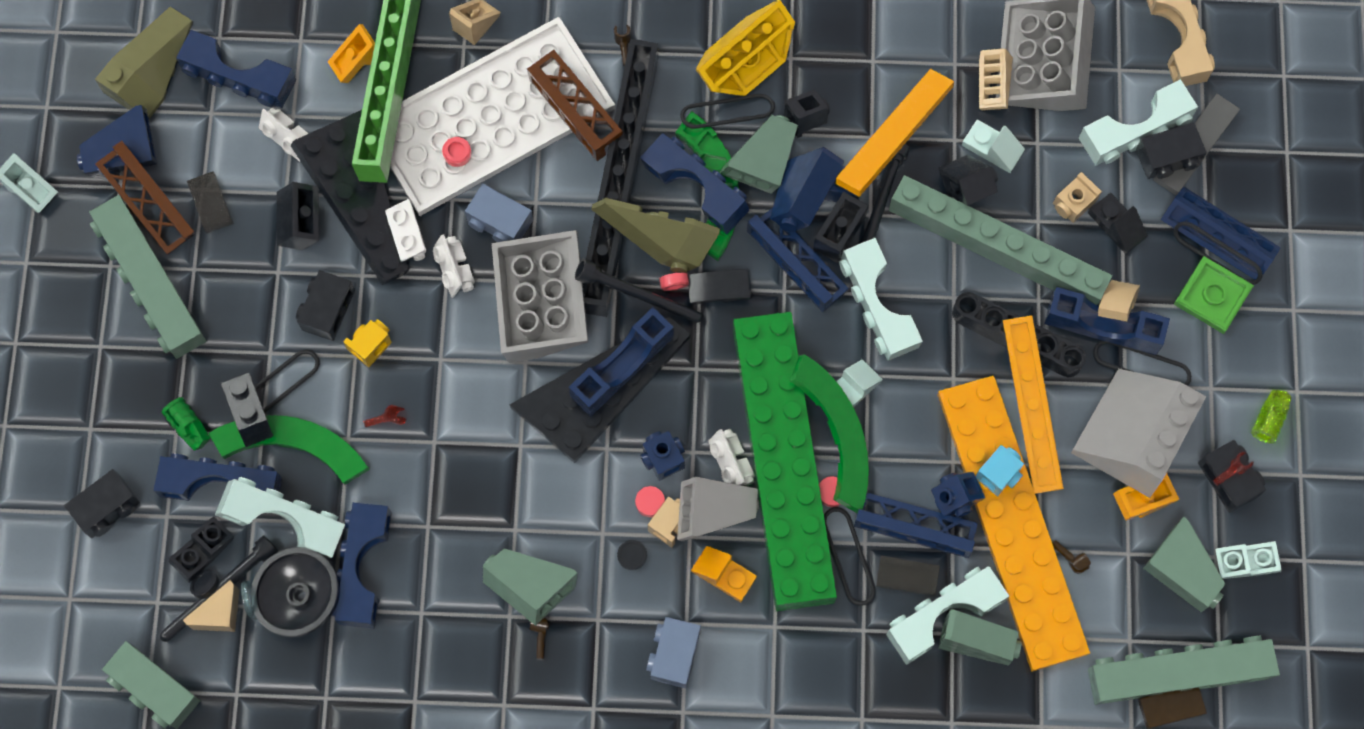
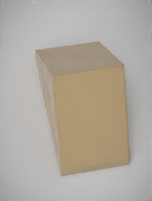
[449,0,501,45]
[183,580,240,632]

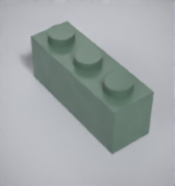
[102,641,201,729]

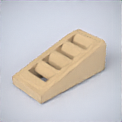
[979,49,1013,111]

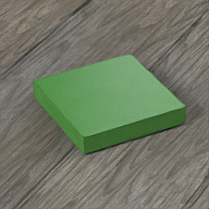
[1174,256,1254,334]

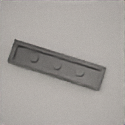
[1153,94,1240,196]

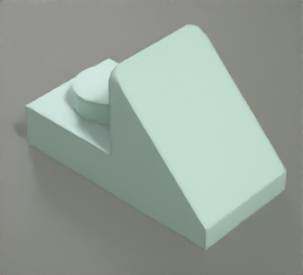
[962,119,1025,173]
[0,153,58,213]
[837,360,883,407]

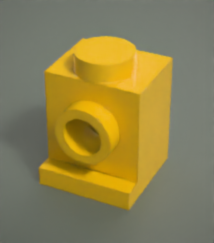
[343,319,392,368]

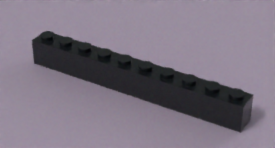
[583,39,659,317]

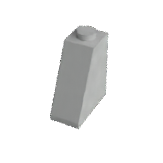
[677,477,759,541]

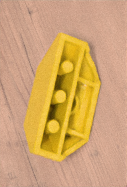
[696,0,795,96]

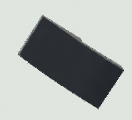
[688,269,752,305]
[169,516,234,583]

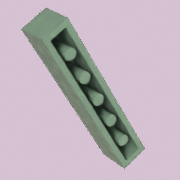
[89,195,207,359]
[1088,635,1280,705]

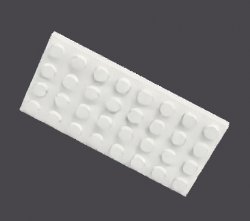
[390,17,615,216]

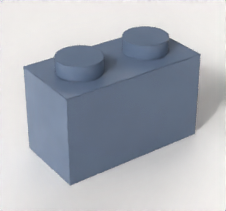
[465,184,533,242]
[646,617,701,689]

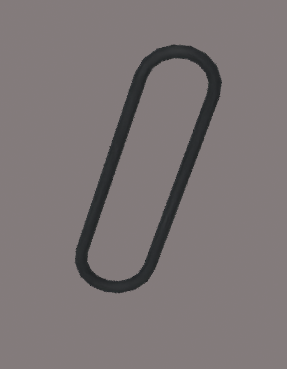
[680,94,775,129]
[1174,222,1263,285]
[1093,340,1192,386]
[255,350,320,413]
[824,507,875,606]

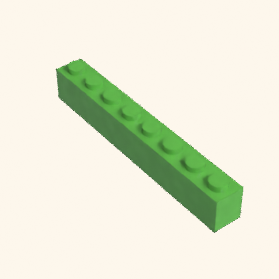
[352,0,421,183]

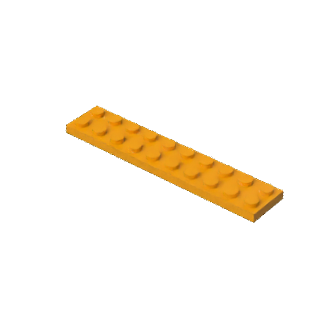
[937,375,1090,672]

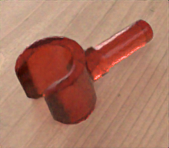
[364,405,407,427]
[1213,452,1254,486]

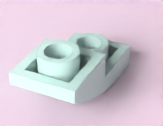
[1215,541,1281,579]

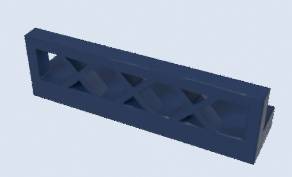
[1161,186,1281,280]
[747,207,849,313]
[854,493,978,558]

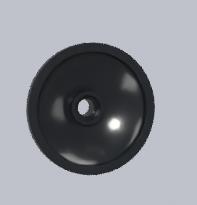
[250,547,339,637]

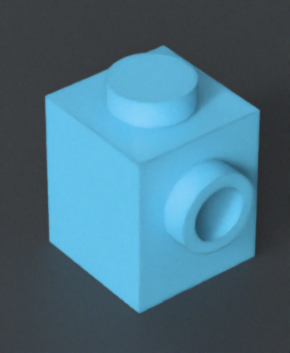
[976,445,1024,497]

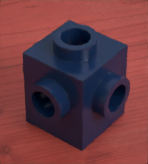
[640,431,685,481]
[931,472,985,518]

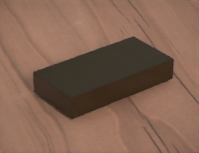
[1138,688,1207,729]

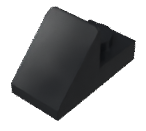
[1088,193,1148,254]

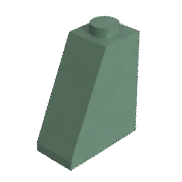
[720,115,798,194]
[1143,517,1225,612]
[483,548,577,626]
[938,609,1022,666]

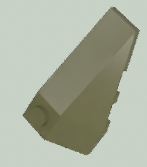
[95,7,193,119]
[591,198,720,273]

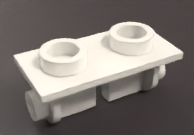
[259,108,309,162]
[385,199,426,262]
[433,234,475,298]
[708,429,755,486]

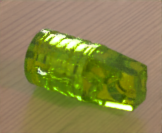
[1251,390,1292,444]

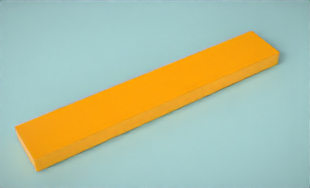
[836,69,954,197]
[1003,315,1064,494]

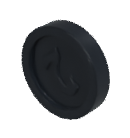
[617,540,647,570]
[190,570,219,599]

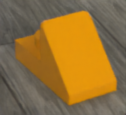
[328,24,375,83]
[1113,473,1179,521]
[691,546,757,603]

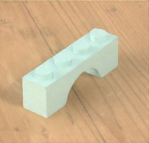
[1079,79,1198,166]
[839,238,923,361]
[215,477,345,559]
[886,566,1009,665]

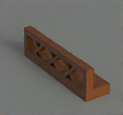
[527,49,623,161]
[95,140,195,255]

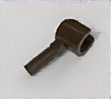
[614,25,631,66]
[1052,540,1091,574]
[530,618,549,659]

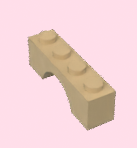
[1147,0,1215,86]

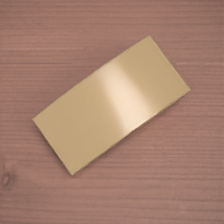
[1098,280,1140,322]

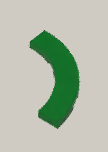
[675,111,739,262]
[790,354,869,513]
[208,415,369,485]

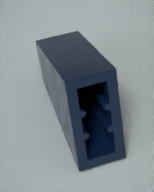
[77,105,157,177]
[770,147,844,232]

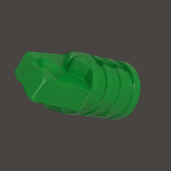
[161,397,210,451]

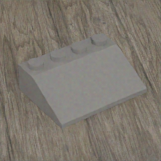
[996,0,1095,111]
[492,230,588,363]
[1071,368,1206,498]

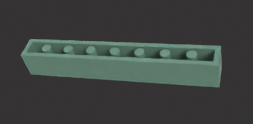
[889,175,1113,305]

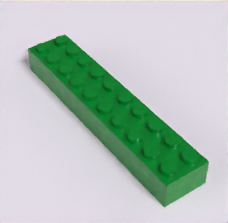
[733,312,837,612]

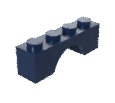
[176,30,296,108]
[640,133,749,235]
[1044,287,1170,355]
[568,307,674,417]
[153,453,282,501]
[332,502,392,629]

